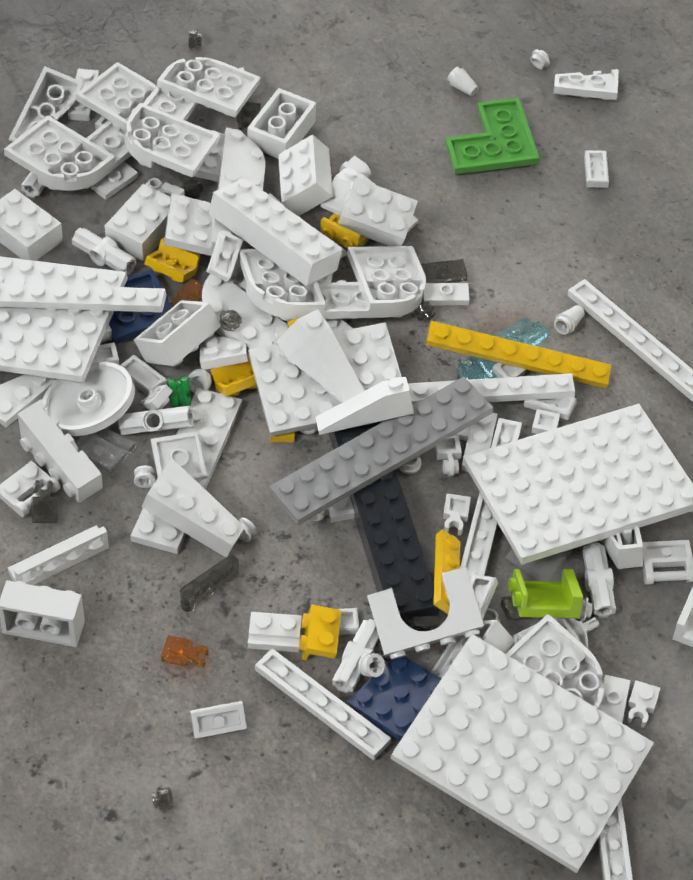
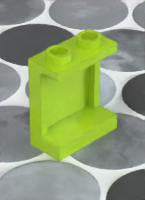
[508,569,583,618]

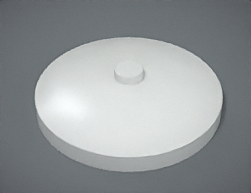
[42,362,135,436]

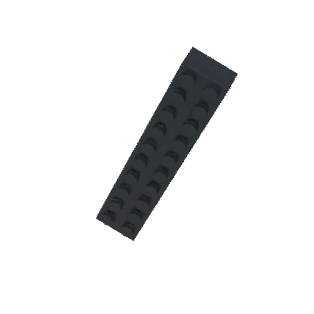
[328,421,439,627]

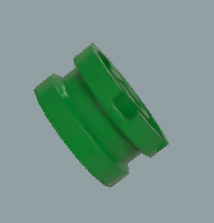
[167,375,191,408]

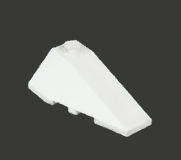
[9,67,84,142]
[321,168,418,232]
[276,309,364,403]
[315,377,414,435]

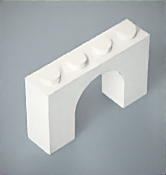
[367,567,484,660]

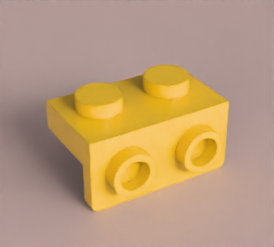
[320,213,369,248]
[145,238,201,283]
[210,355,257,397]
[299,605,341,661]

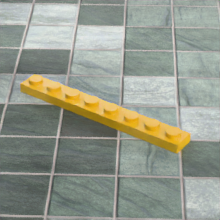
[426,321,611,389]

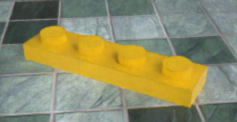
[434,529,461,614]

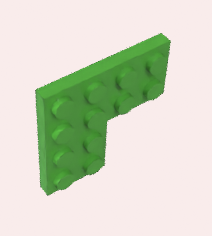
[445,98,540,175]

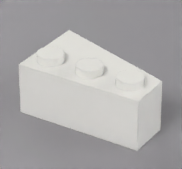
[599,526,643,569]

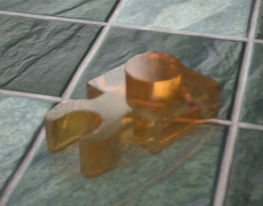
[170,279,203,307]
[161,635,209,667]

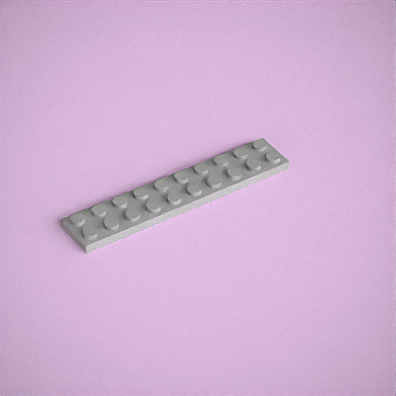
[269,376,494,525]

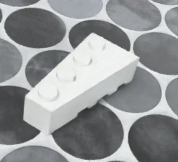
[18,399,103,503]
[142,457,245,558]

